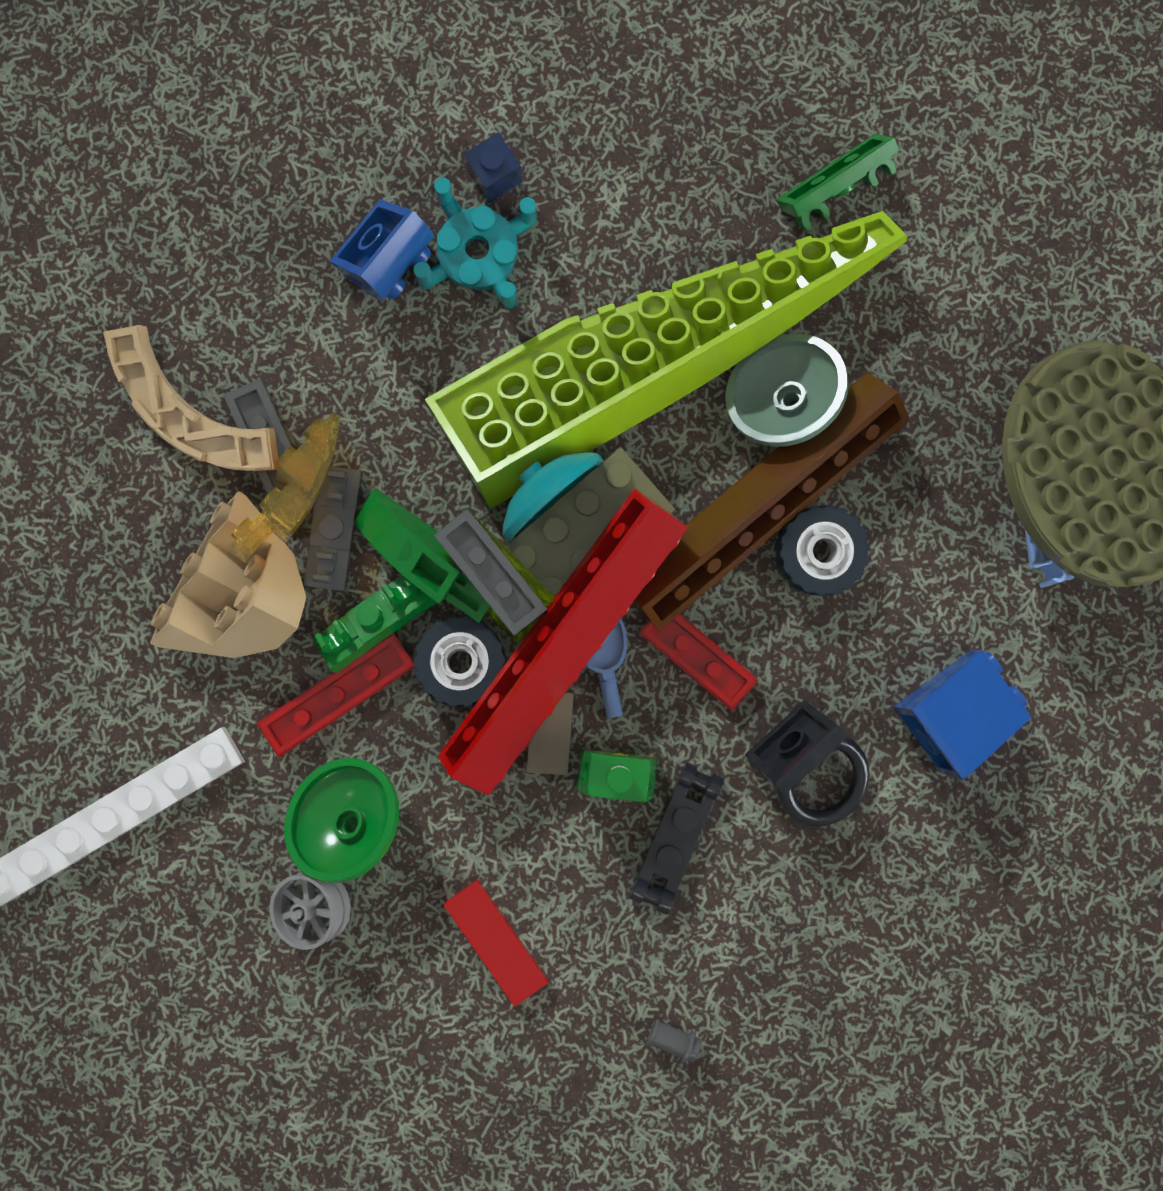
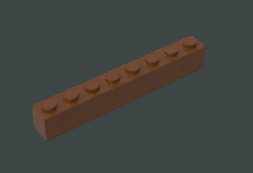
[633,372,910,631]

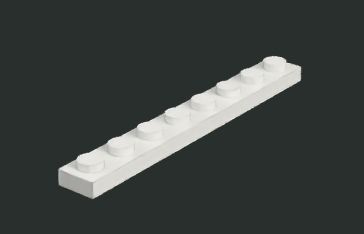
[0,727,245,907]

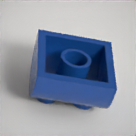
[329,199,434,301]

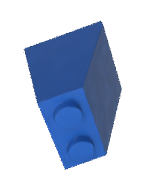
[893,650,1032,780]

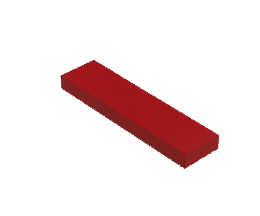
[256,633,415,758]

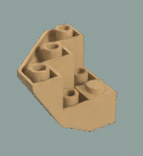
[150,491,306,658]

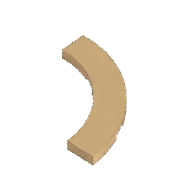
[103,325,280,471]

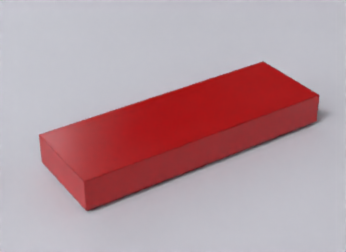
[638,614,758,711]
[443,879,549,1007]

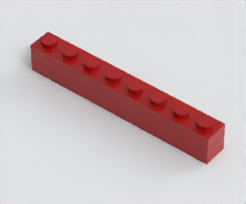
[438,488,688,796]

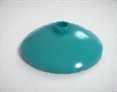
[503,452,603,543]

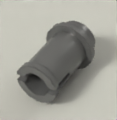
[646,1019,702,1064]

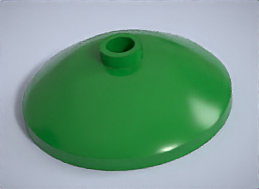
[284,758,399,883]

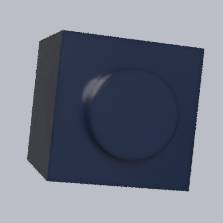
[464,132,523,203]

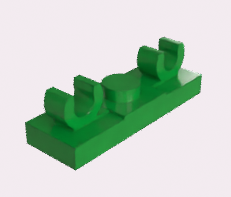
[776,134,900,231]
[312,574,437,673]

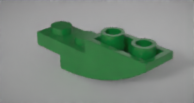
[354,488,491,623]

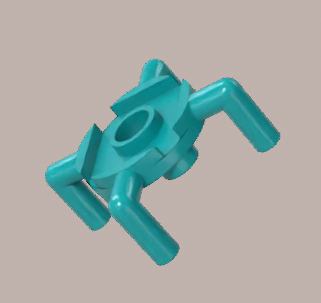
[414,177,537,309]

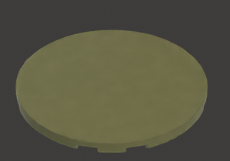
[1002,340,1163,588]

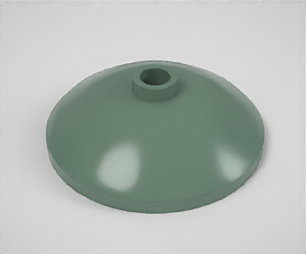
[725,334,849,446]

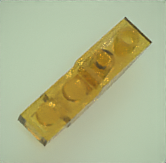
[231,412,340,563]

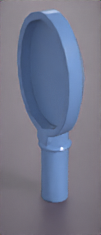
[586,619,627,718]

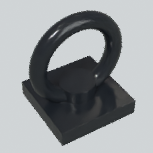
[744,700,870,827]

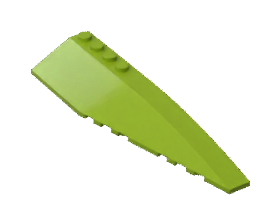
[425,211,907,509]

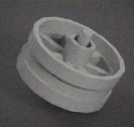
[269,871,351,950]

